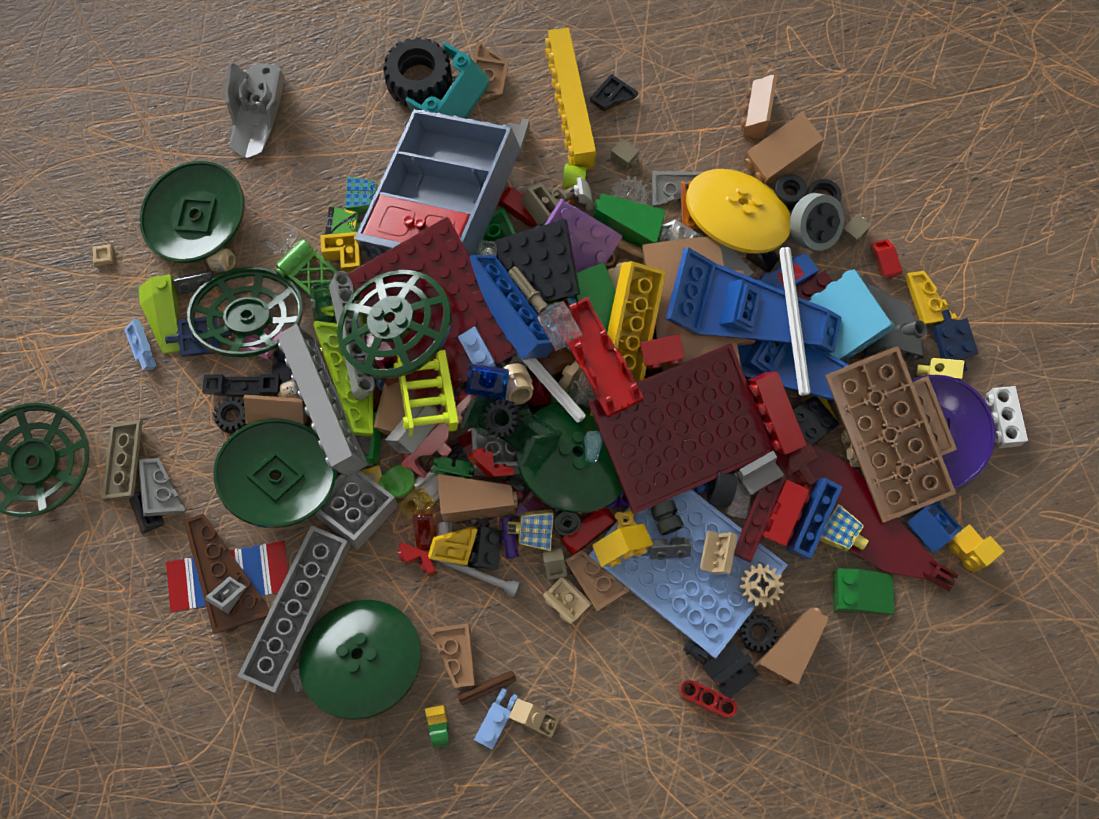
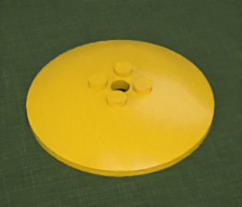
[686,169,791,253]

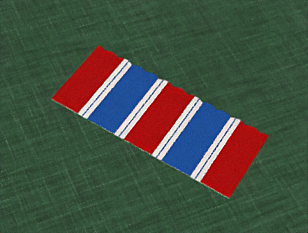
[166,540,288,612]

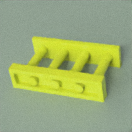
[394,350,458,436]

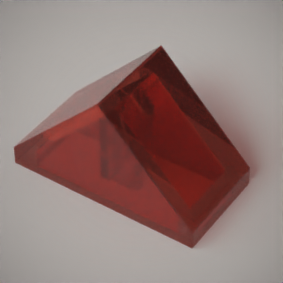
[412,513,436,550]

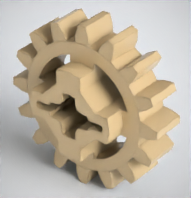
[739,563,784,609]

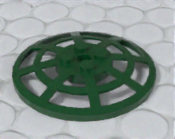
[187,267,303,357]
[337,270,452,379]
[0,403,90,518]

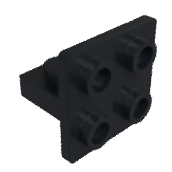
[793,396,839,446]
[703,642,759,698]

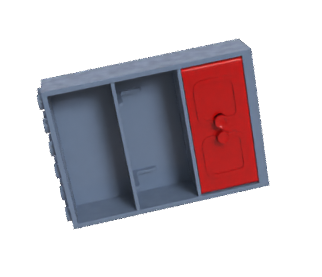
[355,109,521,259]

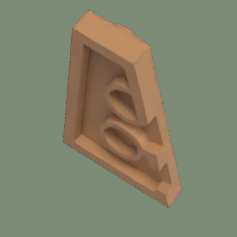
[565,550,631,612]
[429,623,476,688]

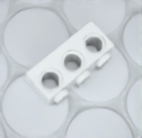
[985,386,1028,448]

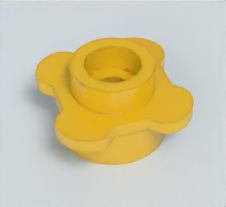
[615,510,637,529]

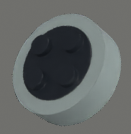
[790,193,844,251]

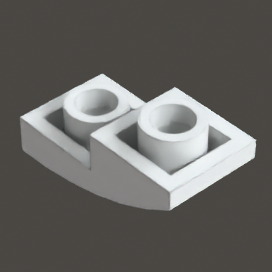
[574,177,593,210]

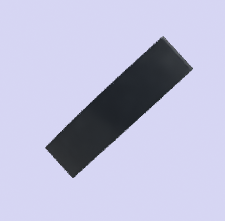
[202,374,280,397]

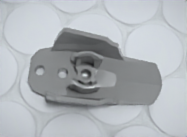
[225,62,284,159]

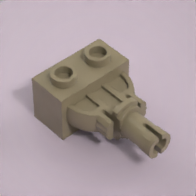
[521,182,578,225]

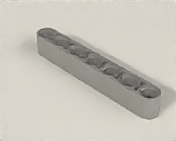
[329,271,374,400]

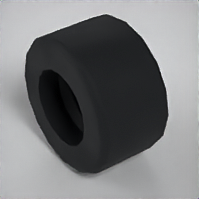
[774,174,807,210]
[707,471,737,508]

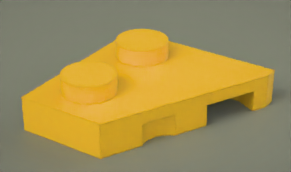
[428,526,478,565]

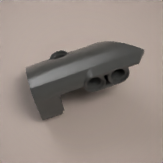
[861,274,927,361]

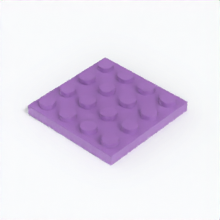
[545,199,623,273]

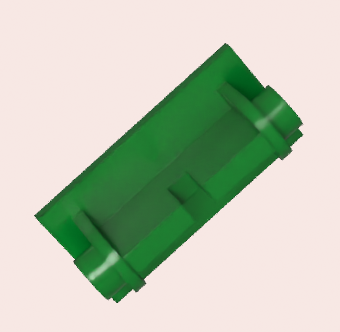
[431,456,474,479]

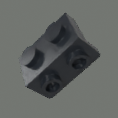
[468,526,502,570]

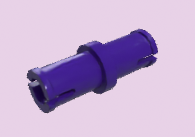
[500,517,519,559]

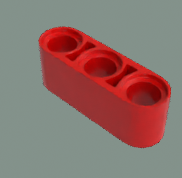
[498,187,538,229]
[561,508,617,555]
[678,680,737,718]

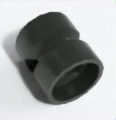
[650,500,684,536]
[552,508,580,535]

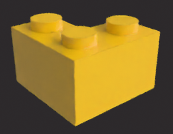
[321,232,362,273]
[592,523,653,568]
[947,524,1005,573]

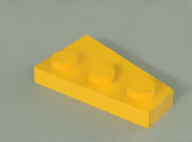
[905,271,958,326]

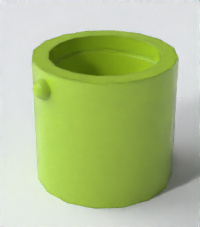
[562,163,587,190]

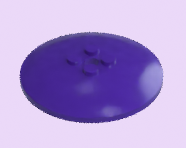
[912,375,995,488]

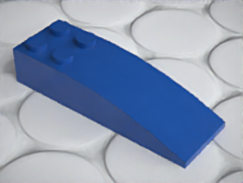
[469,255,560,360]

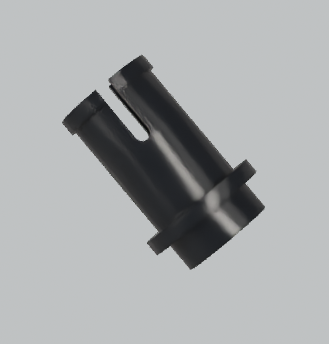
[683,641,710,665]

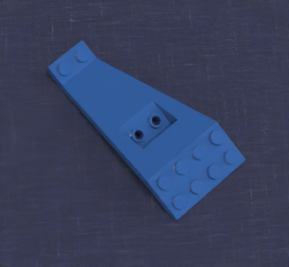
[666,247,842,353]
[737,340,848,401]

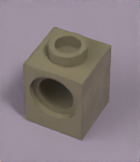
[610,139,639,171]
[840,214,872,247]
[542,547,567,580]

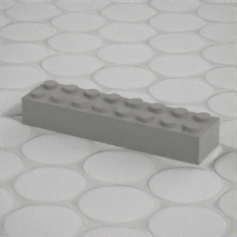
[277,324,368,476]
[238,525,351,695]

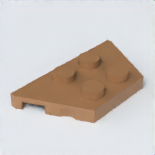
[473,42,509,104]

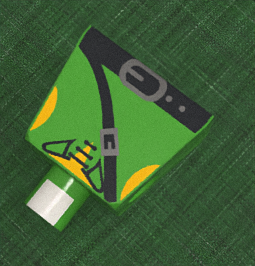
[325,206,361,235]

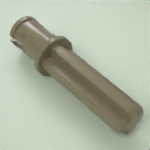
[508,267,549,315]

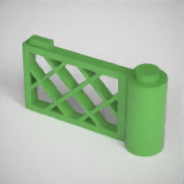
[275,239,355,310]

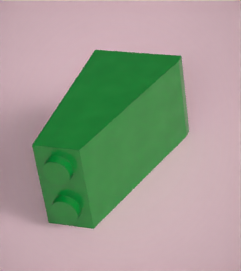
[593,193,666,248]
[574,263,616,331]

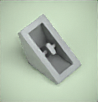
[205,577,246,614]

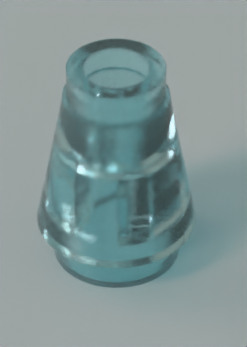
[584,431,604,462]

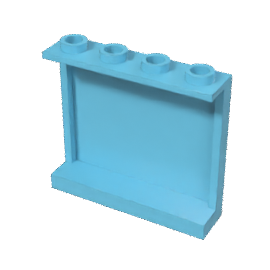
[809,269,896,362]

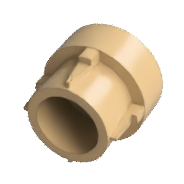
[496,363,534,405]

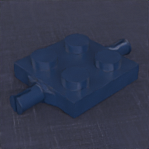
[932,309,979,372]
[165,317,232,357]

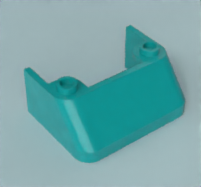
[405,42,490,119]

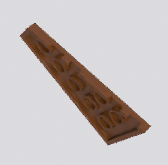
[183,513,270,634]

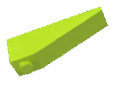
[139,274,180,354]

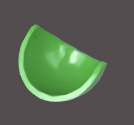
[379,464,415,498]

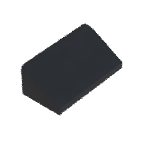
[129,492,164,534]

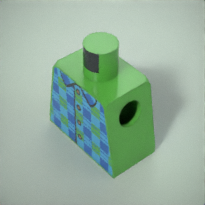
[345,177,378,215]

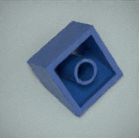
[907,501,963,553]

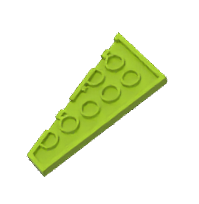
[313,321,373,437]

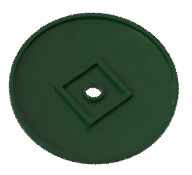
[139,161,245,263]
[516,402,623,513]
[213,419,336,528]
[299,600,422,720]

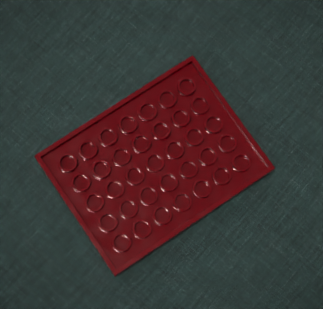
[348,217,517,399]
[588,343,775,514]

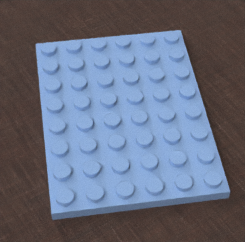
[589,489,788,659]

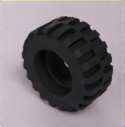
[383,37,452,106]

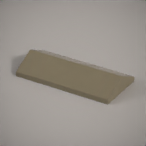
[102,420,143,500]

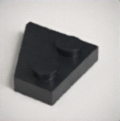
[590,74,638,111]

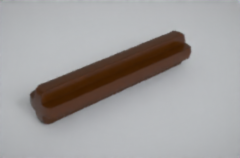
[458,670,516,705]

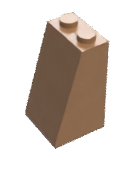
[744,113,824,185]
[437,475,518,522]
[754,608,829,688]

